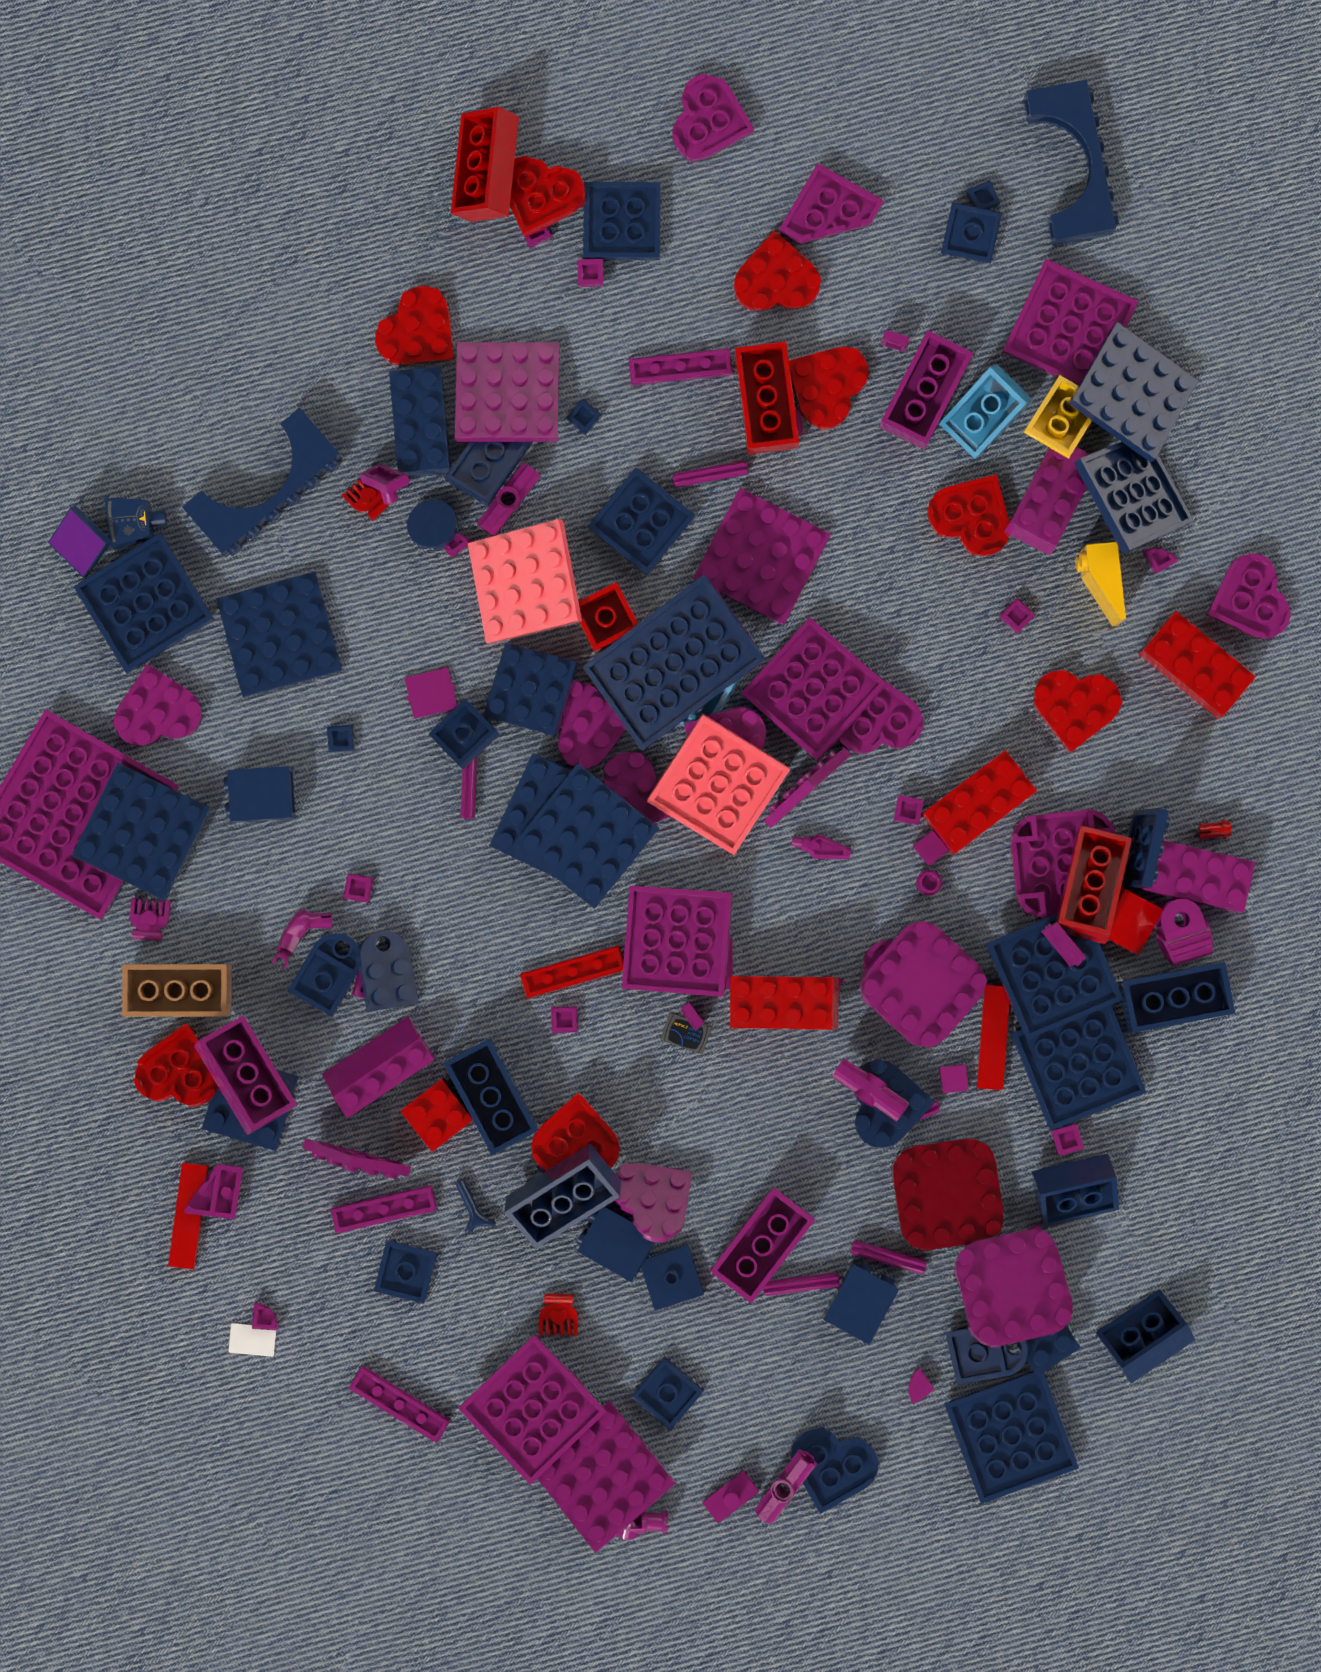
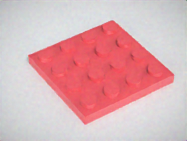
[468,519,582,644]
[647,713,790,855]

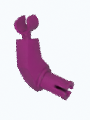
[271,909,332,970]

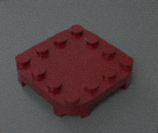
[891,1138,1004,1250]

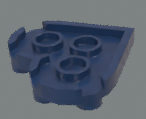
[855,1059,935,1149]
[791,1427,879,1514]

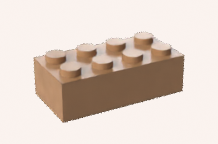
[122,964,232,1017]

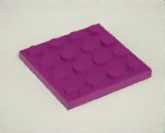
[1002,259,1139,385]
[455,342,559,442]
[693,488,831,626]
[741,617,887,762]
[621,886,733,997]
[458,1334,607,1485]
[537,1401,677,1553]

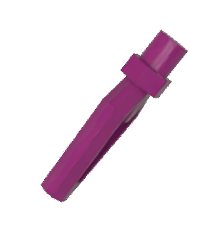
[791,834,851,859]

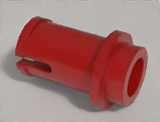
[1198,819,1232,840]

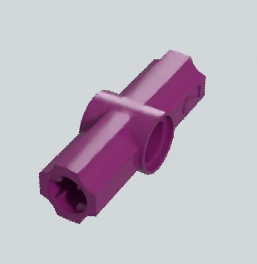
[476,462,541,536]
[832,1058,909,1122]
[754,1449,817,1524]

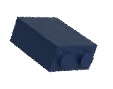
[224,766,296,823]
[576,1205,655,1282]
[822,1261,899,1345]

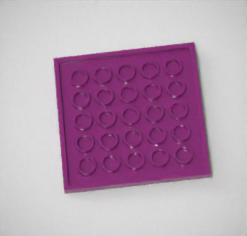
[0,709,180,920]

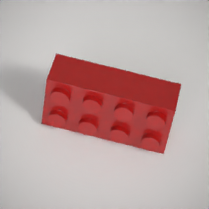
[450,107,519,222]
[735,341,799,455]
[1138,611,1256,719]
[921,750,1037,855]
[1056,826,1132,944]
[730,976,839,1030]

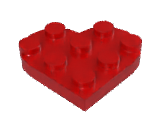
[510,155,586,238]
[734,231,821,311]
[375,286,454,366]
[789,347,869,430]
[927,474,1010,557]
[1033,670,1122,753]
[133,1023,220,1107]
[531,1092,620,1171]

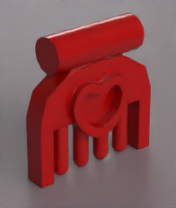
[341,469,392,521]
[539,1293,578,1336]

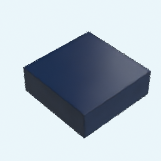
[966,180,1001,210]
[566,399,602,436]
[327,725,355,753]

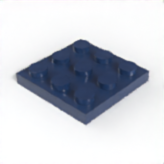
[583,182,660,260]
[587,468,696,576]
[483,643,579,737]
[1121,808,1170,888]
[201,1069,300,1151]

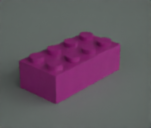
[879,330,973,450]
[1004,447,1090,556]
[1137,840,1255,913]
[194,1015,297,1135]
[709,1185,815,1304]

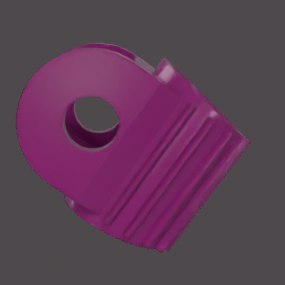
[1155,899,1213,967]

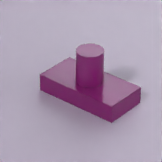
[360,463,410,504]
[702,1469,759,1524]

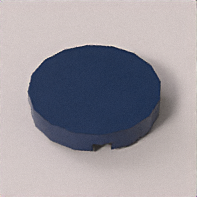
[407,499,458,550]

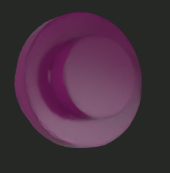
[916,870,942,896]

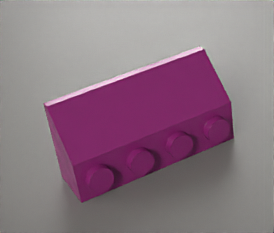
[322,1016,437,1118]

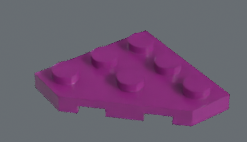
[779,163,884,244]
[764,747,851,828]
[302,1138,411,1179]

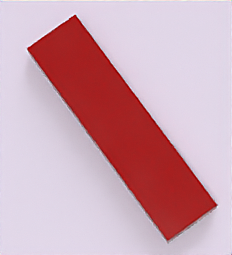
[520,945,624,999]
[976,985,1010,1090]
[168,1162,209,1270]

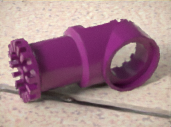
[617,1510,668,1540]

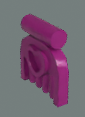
[129,897,171,942]

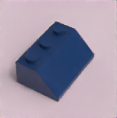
[1032,1153,1119,1227]
[1095,1289,1196,1384]

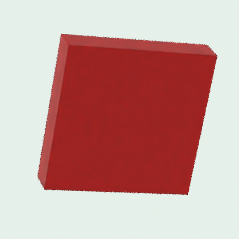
[1108,887,1163,955]

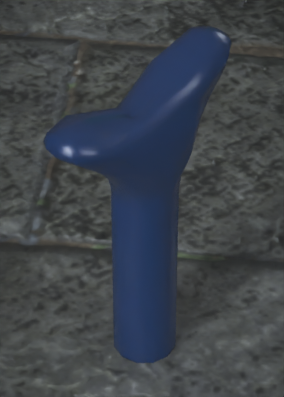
[455,1179,496,1234]

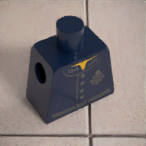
[104,498,167,550]

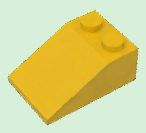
[1024,375,1092,459]
[1075,542,1126,626]

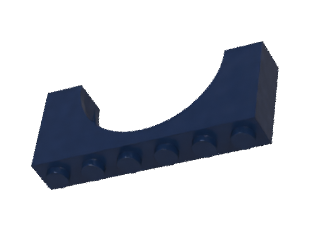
[1023,79,1119,246]
[182,407,343,557]

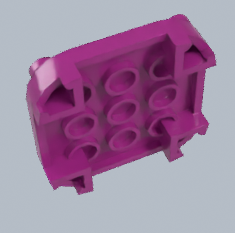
[1010,809,1116,918]
[860,921,987,1047]
[954,1230,1073,1348]

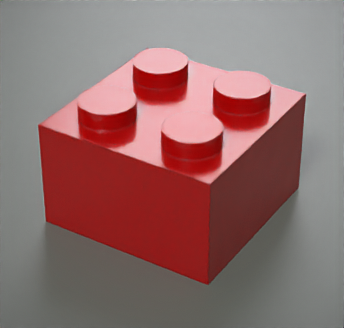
[578,582,638,655]
[400,1078,473,1152]

